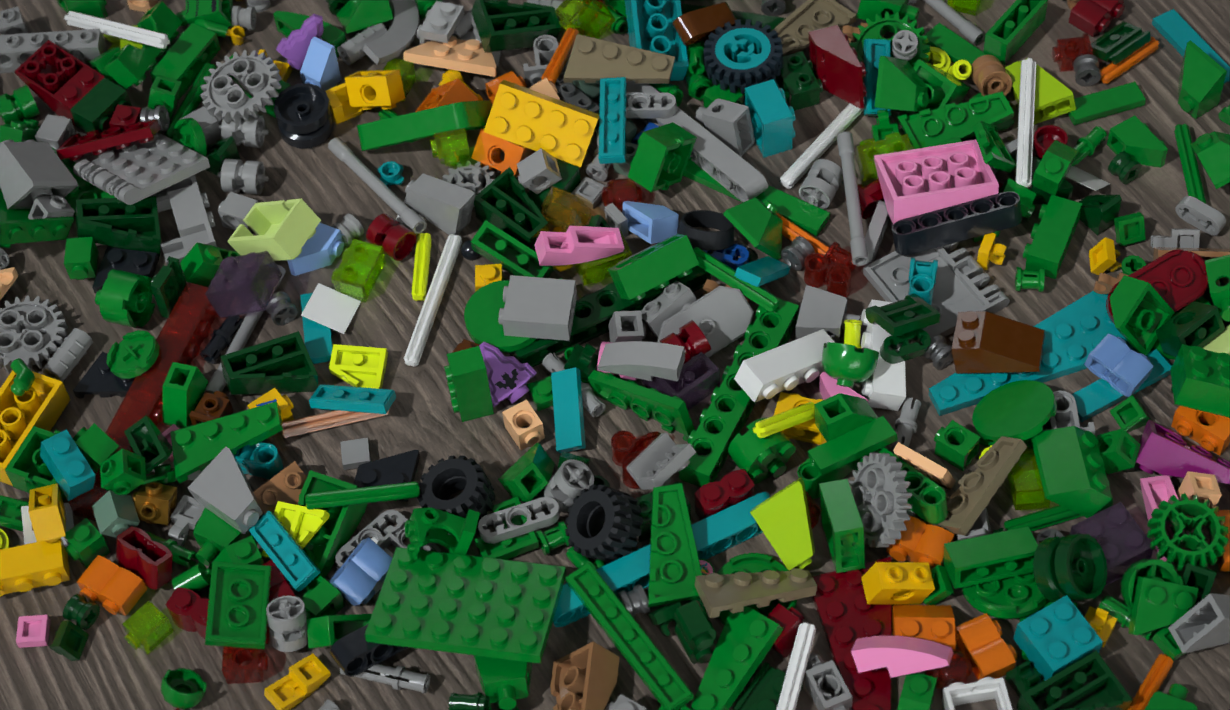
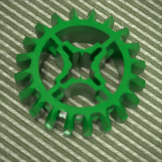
[1147,493,1229,572]

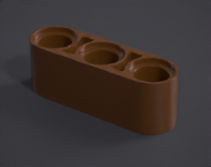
[672,2,737,46]

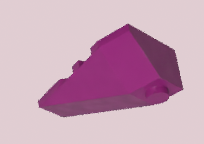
[1136,420,1230,484]

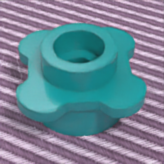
[378,161,404,186]

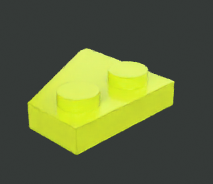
[329,344,388,389]
[261,501,330,559]

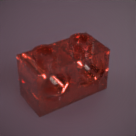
[222,627,270,684]

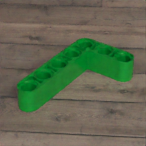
[357,100,492,151]
[797,447,948,524]

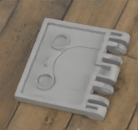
[73,132,210,205]
[863,242,1010,344]

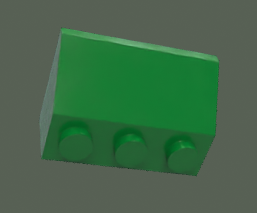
[1031,426,1113,519]

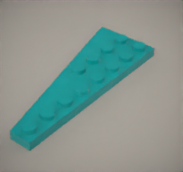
[928,291,1137,416]

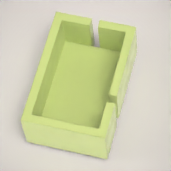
[227,199,321,263]

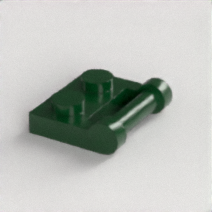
[865,294,940,337]

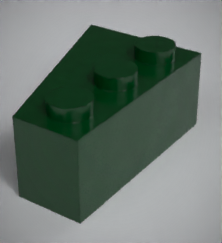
[471,0,561,53]
[474,167,549,252]
[76,196,161,257]
[221,331,318,395]
[1016,650,1133,710]

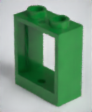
[819,479,865,573]

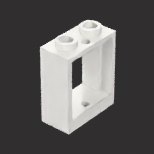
[942,677,1013,710]

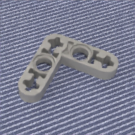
[597,92,677,151]
[335,510,441,569]

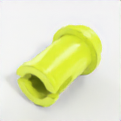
[948,59,972,80]
[843,319,863,349]

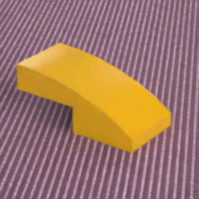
[264,653,331,710]

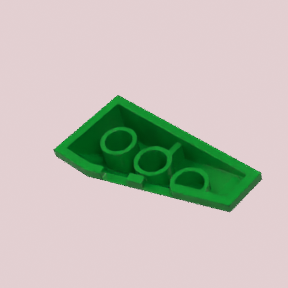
[289,470,368,591]

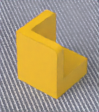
[325,82,363,125]

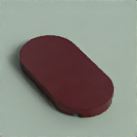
[1106,249,1208,323]

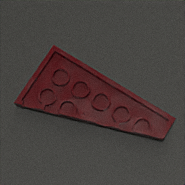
[812,557,891,710]

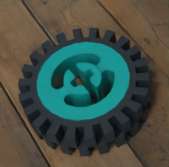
[703,19,783,94]

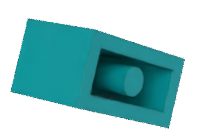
[40,429,96,501]

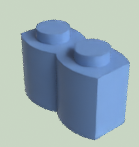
[1085,334,1154,397]
[329,538,392,606]

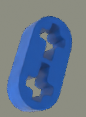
[703,244,749,271]

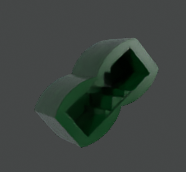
[674,600,716,664]

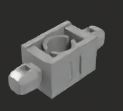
[805,652,853,710]

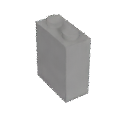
[498,275,577,341]

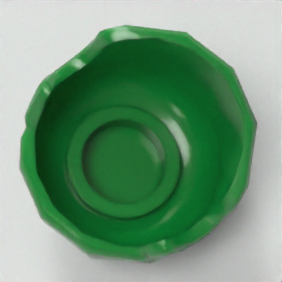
[161,668,207,710]

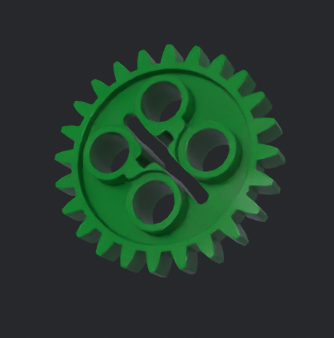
[849,12,931,83]

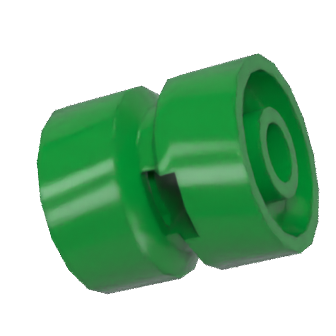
[0,85,40,125]

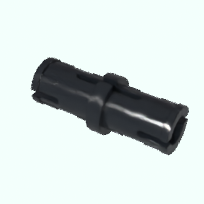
[200,312,243,364]

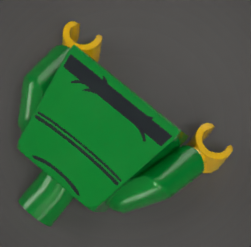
[176,0,245,45]

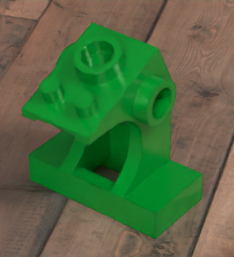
[405,508,480,561]

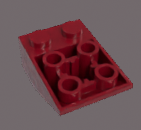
[809,25,867,109]
[14,40,105,126]

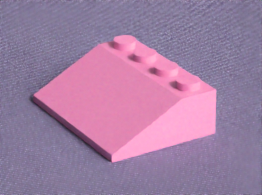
[874,140,999,224]

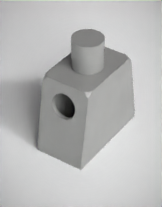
[695,99,755,157]
[795,285,861,343]

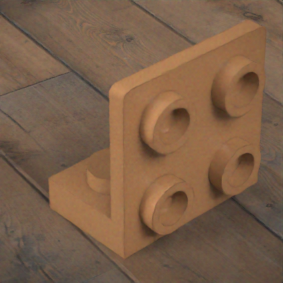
[253,461,307,515]

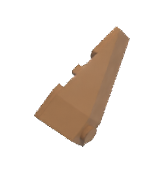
[550,641,620,710]

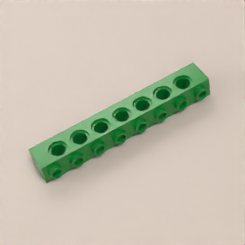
[679,298,799,487]

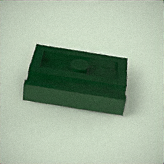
[1088,21,1151,65]
[150,256,189,320]
[734,662,803,710]

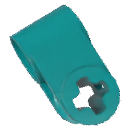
[908,257,938,305]
[234,442,284,479]

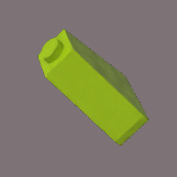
[1005,59,1076,125]
[750,477,815,571]

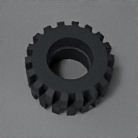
[417,455,495,527]
[565,485,643,563]

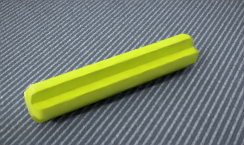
[411,233,432,301]
[753,402,815,438]

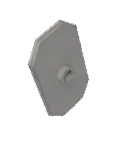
[657,286,754,368]

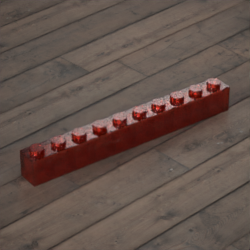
[68,282,222,521]

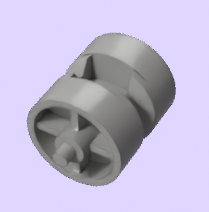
[218,115,269,148]
[217,159,269,195]
[799,159,843,209]
[544,459,594,512]
[266,596,308,652]

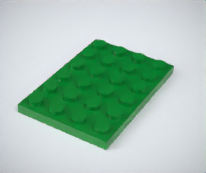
[365,547,566,664]

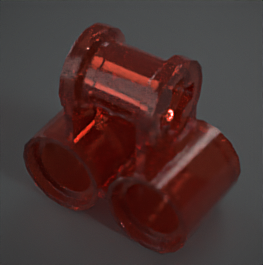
[804,242,856,298]
[611,431,661,489]

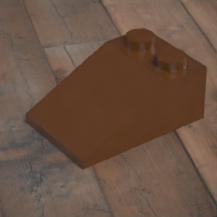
[951,311,1045,374]

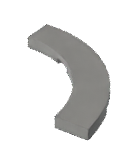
[363,0,419,65]

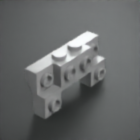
[149,175,217,268]

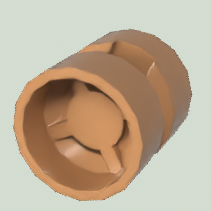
[970,55,1012,96]

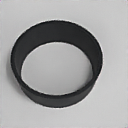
[677,210,735,250]

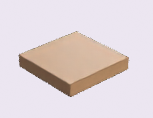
[893,442,956,489]

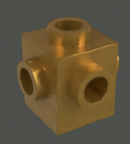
[132,481,177,525]

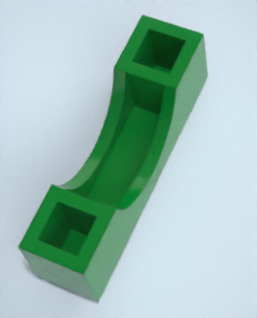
[103,1,182,89]

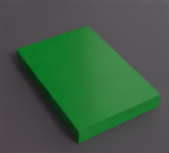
[205,561,271,649]

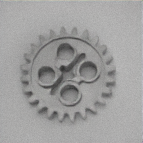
[200,50,282,124]
[0,295,68,373]
[849,453,912,547]

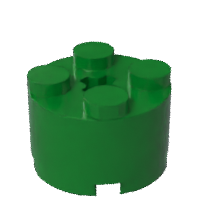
[95,269,155,328]
[728,417,796,485]

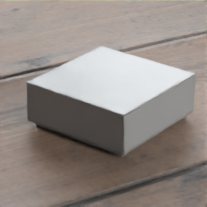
[571,176,607,209]
[604,203,629,239]
[340,438,371,470]

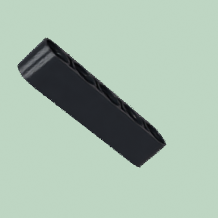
[892,191,1022,255]
[330,624,408,677]

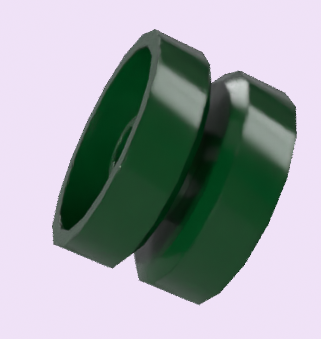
[1033,534,1107,602]

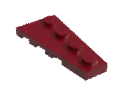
[56,119,160,161]

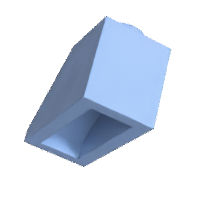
[300,36,342,91]
[622,201,679,244]
[287,223,344,276]

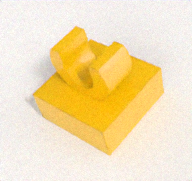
[977,233,1006,270]
[1089,237,1121,275]
[1084,606,1117,647]

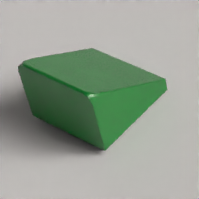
[1110,395,1153,433]

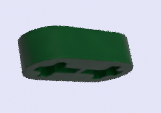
[880,329,931,364]

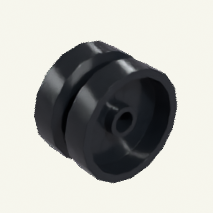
[274,83,334,148]

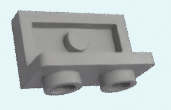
[417,1,464,45]
[641,281,697,340]
[626,433,696,490]

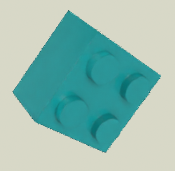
[745,79,796,158]
[1013,595,1103,680]

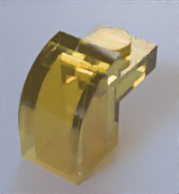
[541,186,591,232]

